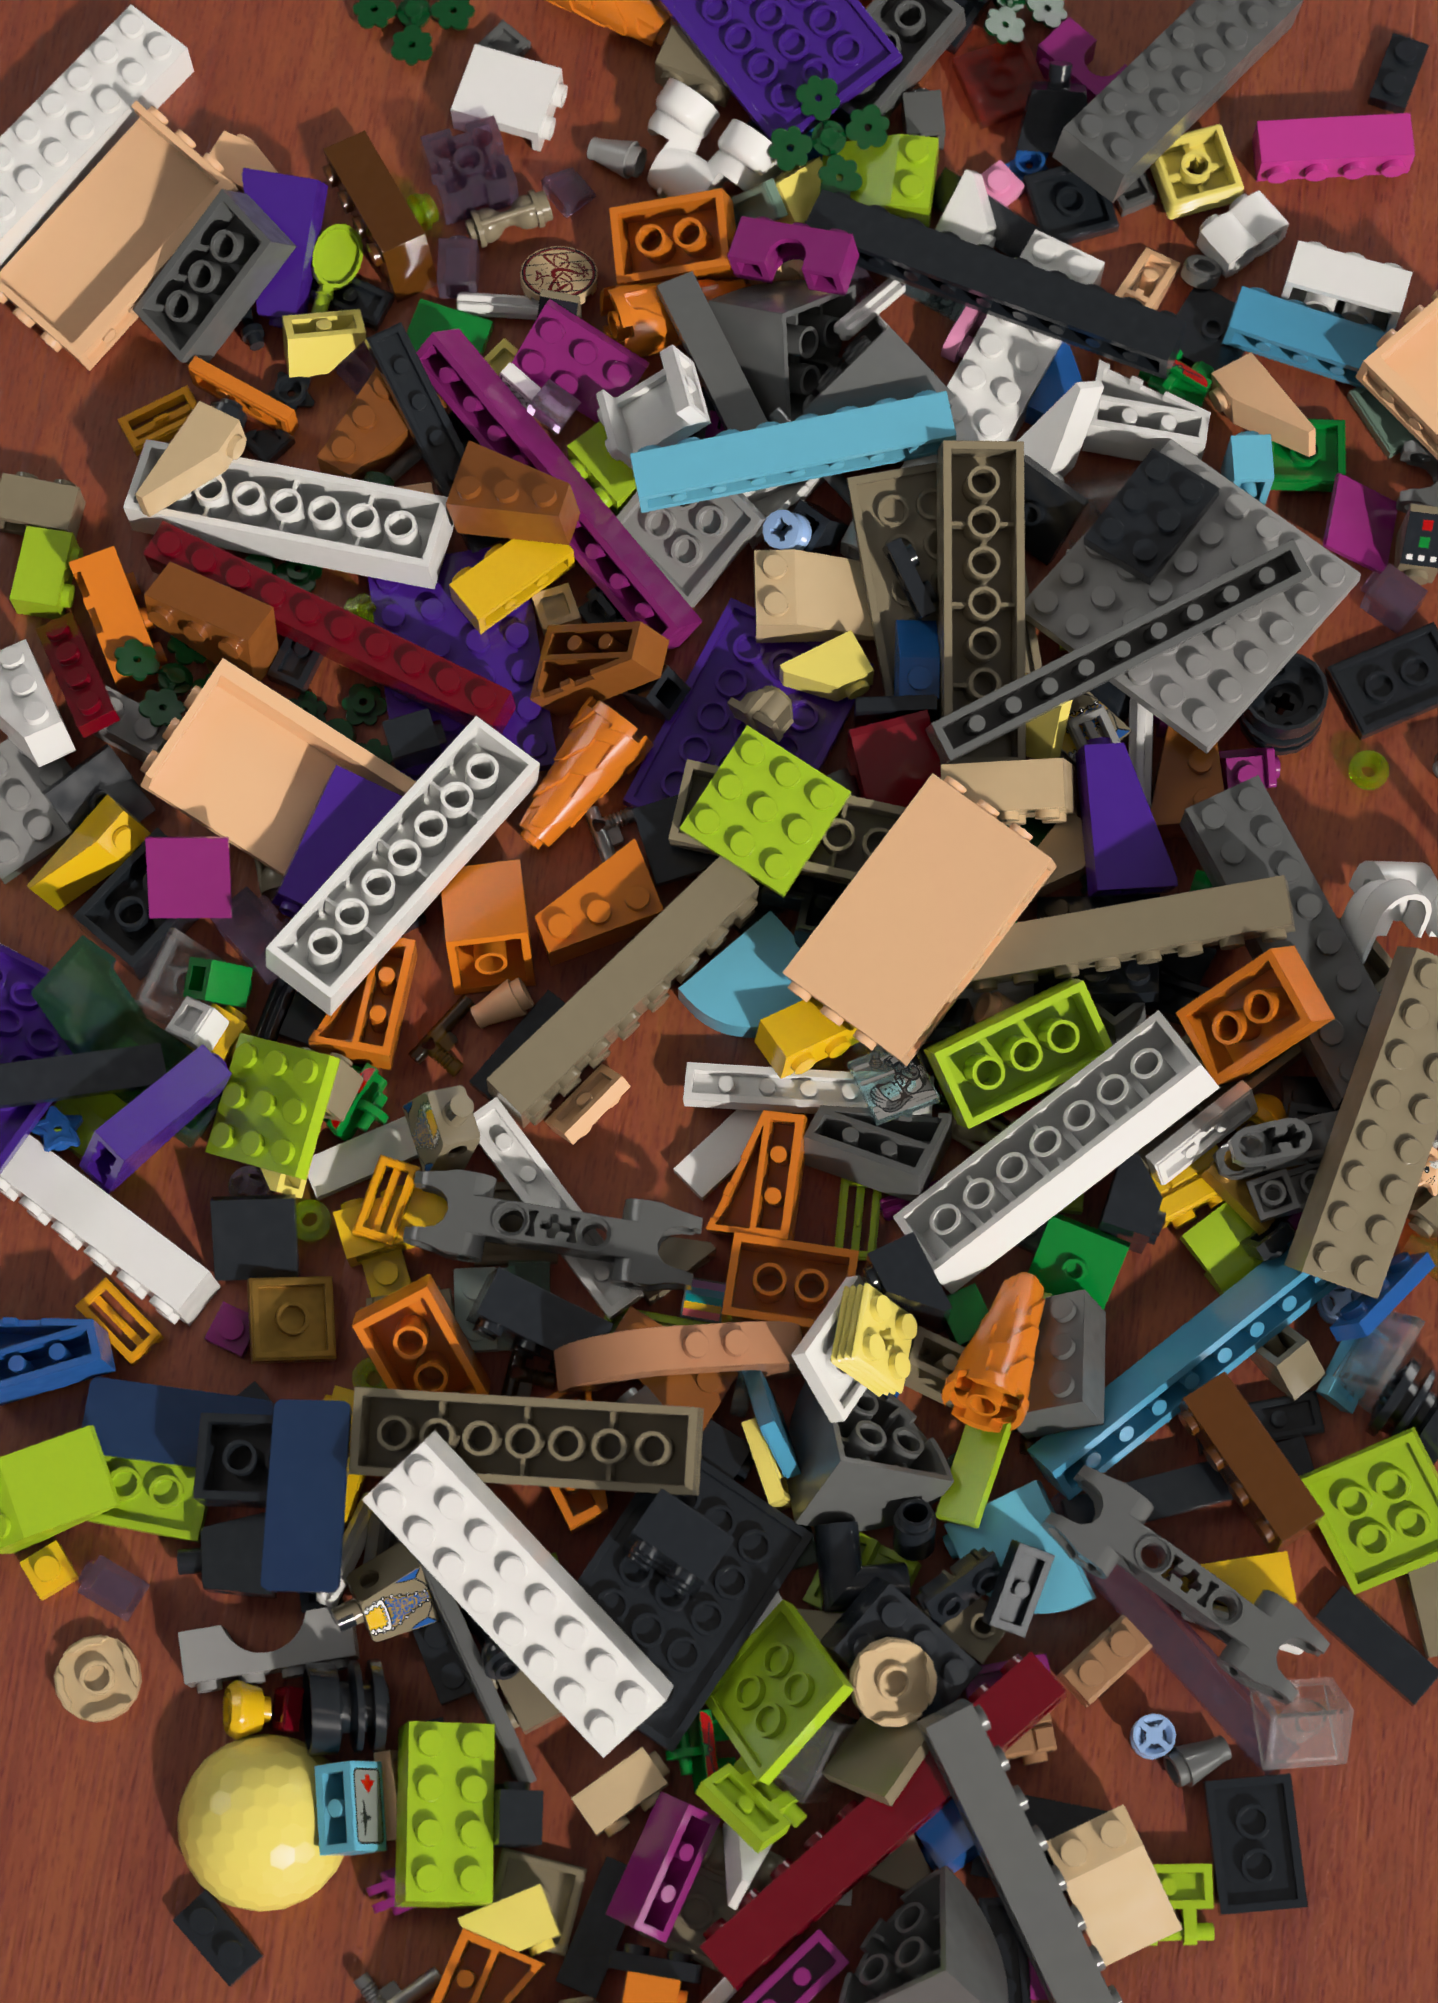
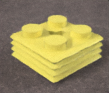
[1150,124,1244,220]
[830,1282,917,1397]

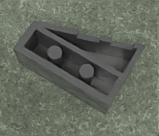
[804,1105,952,1202]
[1016,1289,1106,1439]

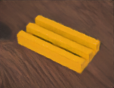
[117,385,197,456]
[352,1154,421,1248]
[75,1277,164,1367]

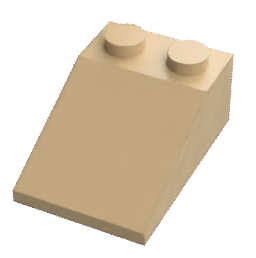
[754,549,874,643]
[1046,1804,1182,1966]

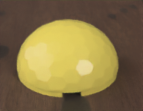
[177,1734,344,1912]

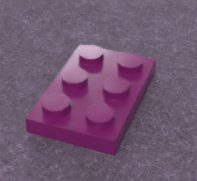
[511,299,650,423]

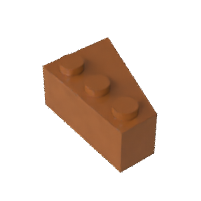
[317,367,449,482]
[446,440,580,545]
[144,562,279,682]
[530,621,669,718]
[1150,725,1224,839]
[614,1306,739,1431]

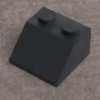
[1097,1151,1166,1254]

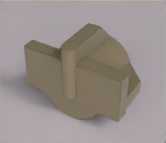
[727,685,794,742]

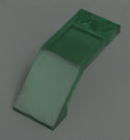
[31,935,223,1148]

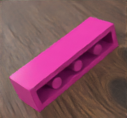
[1252,113,1415,183]

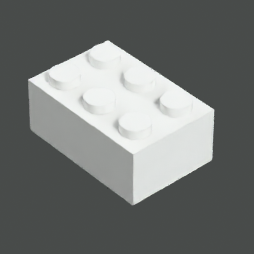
[1281,240,1413,332]

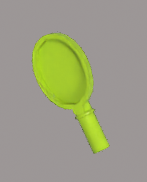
[311,224,363,313]

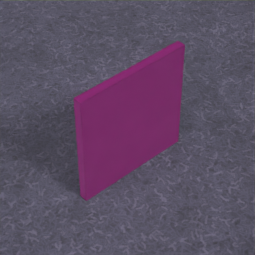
[1322,473,1397,576]
[145,837,232,918]

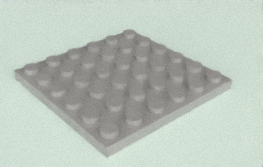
[1025,439,1361,753]

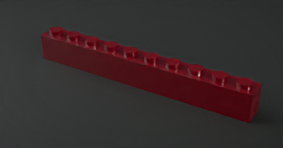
[143,521,516,734]
[700,1651,1067,1991]

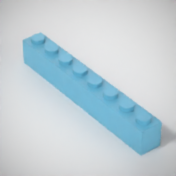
[630,390,956,513]

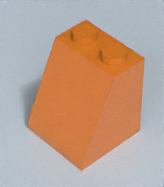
[441,859,536,995]

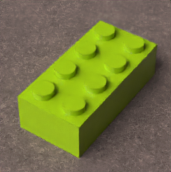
[923,978,1113,1129]
[395,1721,495,1908]

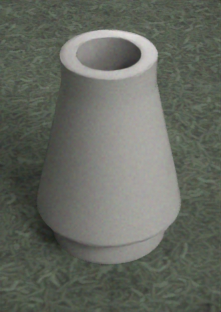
[587,137,647,179]

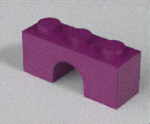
[1035,17,1127,105]
[727,216,859,296]

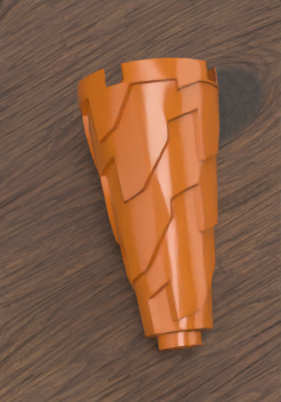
[546,0,672,48]
[600,278,752,358]
[519,696,653,850]
[941,1272,1046,1433]

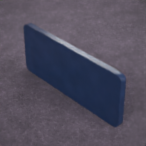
[82,1377,274,1468]
[261,1399,352,1593]

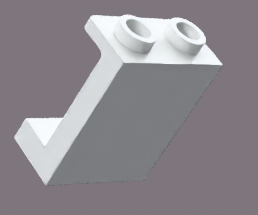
[451,44,568,152]
[596,344,711,469]

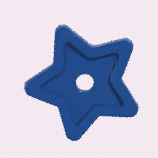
[1005,146,1049,183]
[31,1106,83,1152]

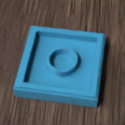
[742,1370,801,1479]

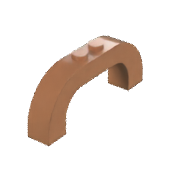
[554,1321,802,1393]

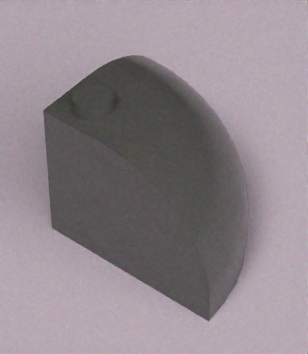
[709,280,856,422]
[802,315,955,416]
[786,1381,954,1531]
[839,1866,1008,2003]

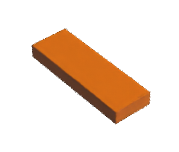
[188,356,299,436]

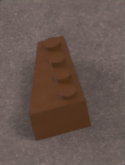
[322,130,439,303]
[1178,1371,1325,1553]

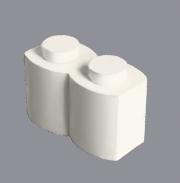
[1197,190,1289,278]

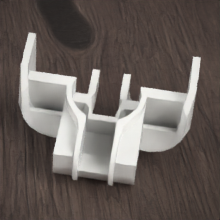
[647,78,782,198]
[1340,861,1438,964]

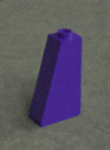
[242,168,328,329]
[1075,737,1178,897]
[272,765,403,918]
[79,1044,232,1194]

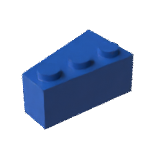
[0,1317,116,1406]

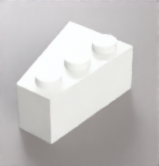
[1082,360,1211,461]
[0,639,76,767]

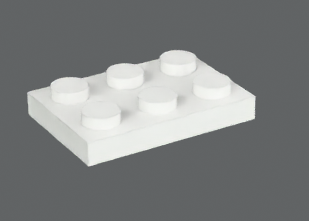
[792,1275,867,1423]

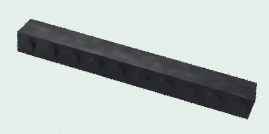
[805,189,1186,379]

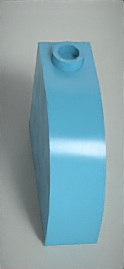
[678,911,803,1038]
[942,1480,1096,1614]

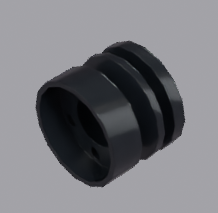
[1238,653,1329,756]
[1365,1356,1438,1465]
[302,1659,390,1756]

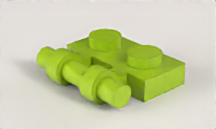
[696,1757,807,1854]
[1149,1864,1214,1946]

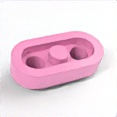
[941,306,987,363]

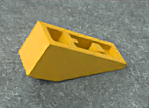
[27,794,151,911]
[1161,1551,1297,1606]

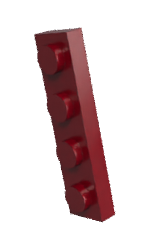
[36,612,120,738]

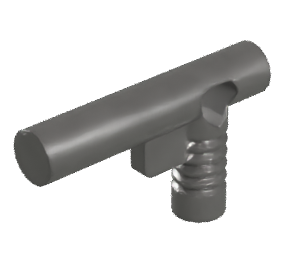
[584,806,635,862]
[353,1966,442,2003]

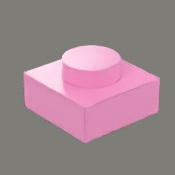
[981,160,1025,206]

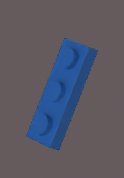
[1329,1252,1436,1342]

